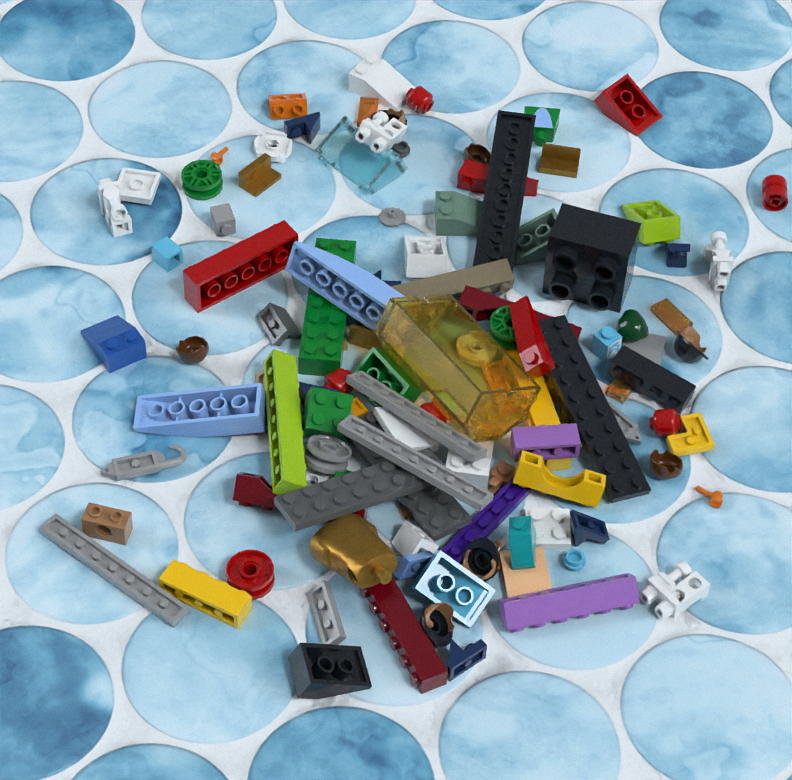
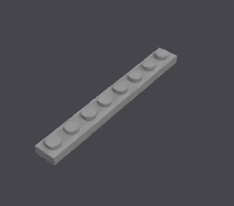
[346,370,488,463]
[337,414,494,512]
[40,513,190,627]

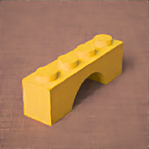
[513,450,606,508]

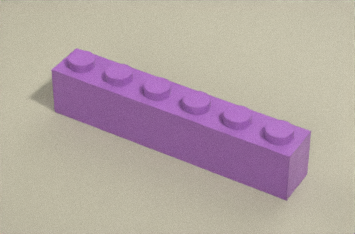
[498,573,640,632]

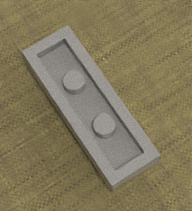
[308,580,346,645]

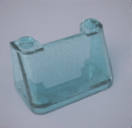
[315,116,408,195]

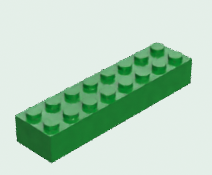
[298,238,356,376]

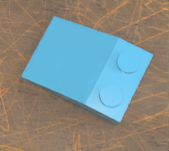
[410,550,496,628]

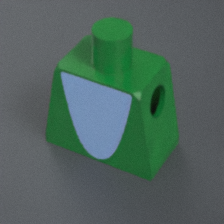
[524,106,560,147]

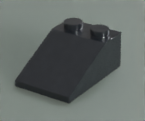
[288,642,372,699]

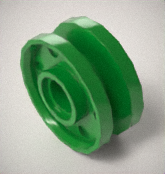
[181,160,223,200]
[489,306,518,350]

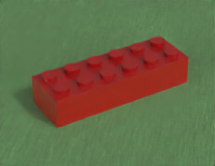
[183,220,298,313]

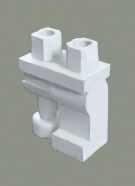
[355,111,408,154]
[98,178,133,238]
[703,231,734,291]
[640,560,710,620]

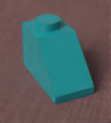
[508,516,536,570]

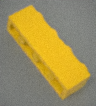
[159,559,252,629]

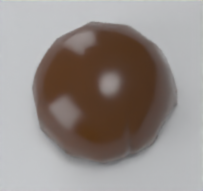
[463,143,491,165]
[176,336,209,364]
[650,450,683,480]

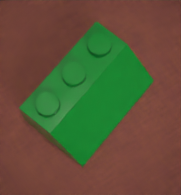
[353,347,424,408]

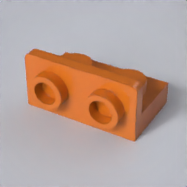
[268,93,308,119]

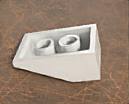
[349,53,415,111]
[404,235,448,280]
[446,436,495,490]

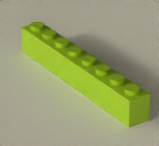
[263,349,308,495]

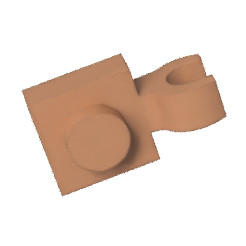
[488,460,516,496]

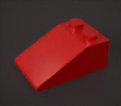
[594,73,663,137]

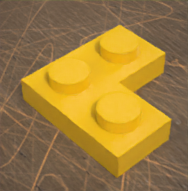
[666,413,715,456]

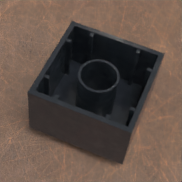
[542,203,641,313]

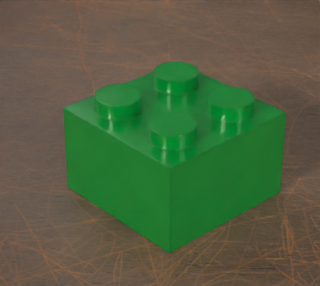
[302,387,353,441]

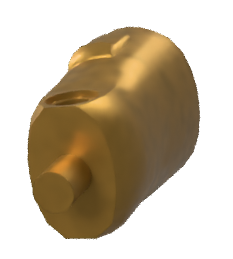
[309,514,398,589]

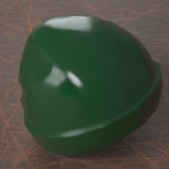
[616,309,649,342]

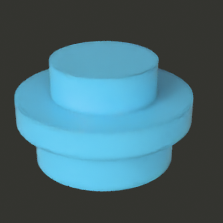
[563,549,586,571]

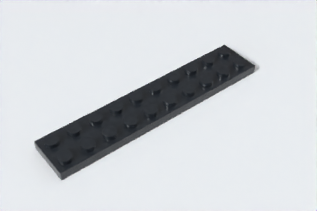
[473,110,536,273]
[537,315,651,503]

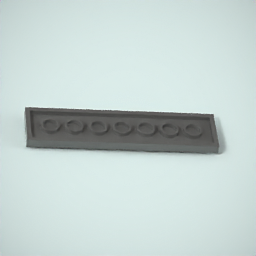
[346,410,472,541]
[274,448,446,531]

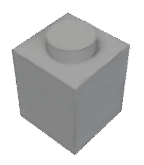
[210,203,236,237]

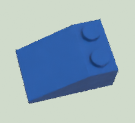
[81,315,147,374]

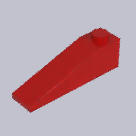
[457,159,539,197]
[509,296,556,378]

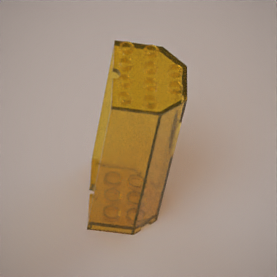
[374,294,541,442]

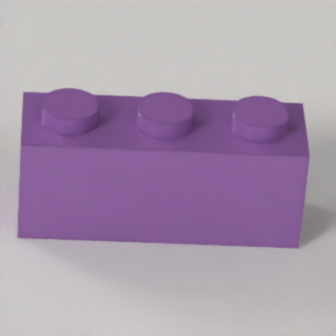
[510,423,581,462]

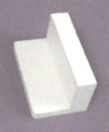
[391,520,439,556]

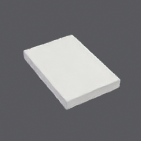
[373,407,439,451]

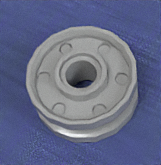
[304,434,352,475]

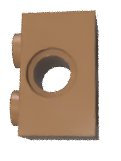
[81,502,133,545]

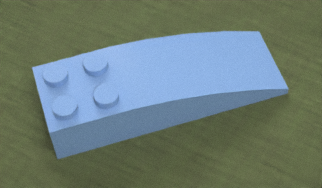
[285,241,408,336]
[133,383,267,437]

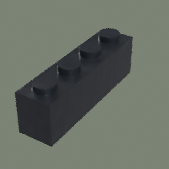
[608,345,696,414]

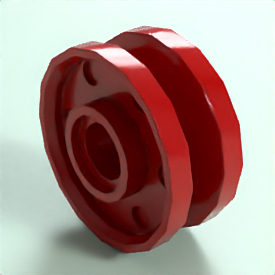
[226,550,275,600]

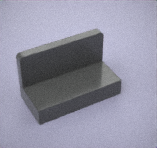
[257,303,302,346]

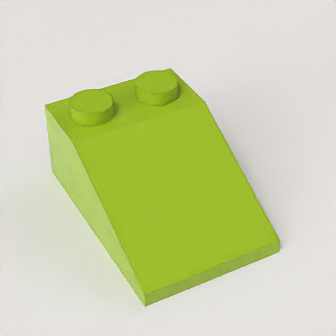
[622,200,680,245]

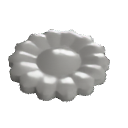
[379,207,406,227]

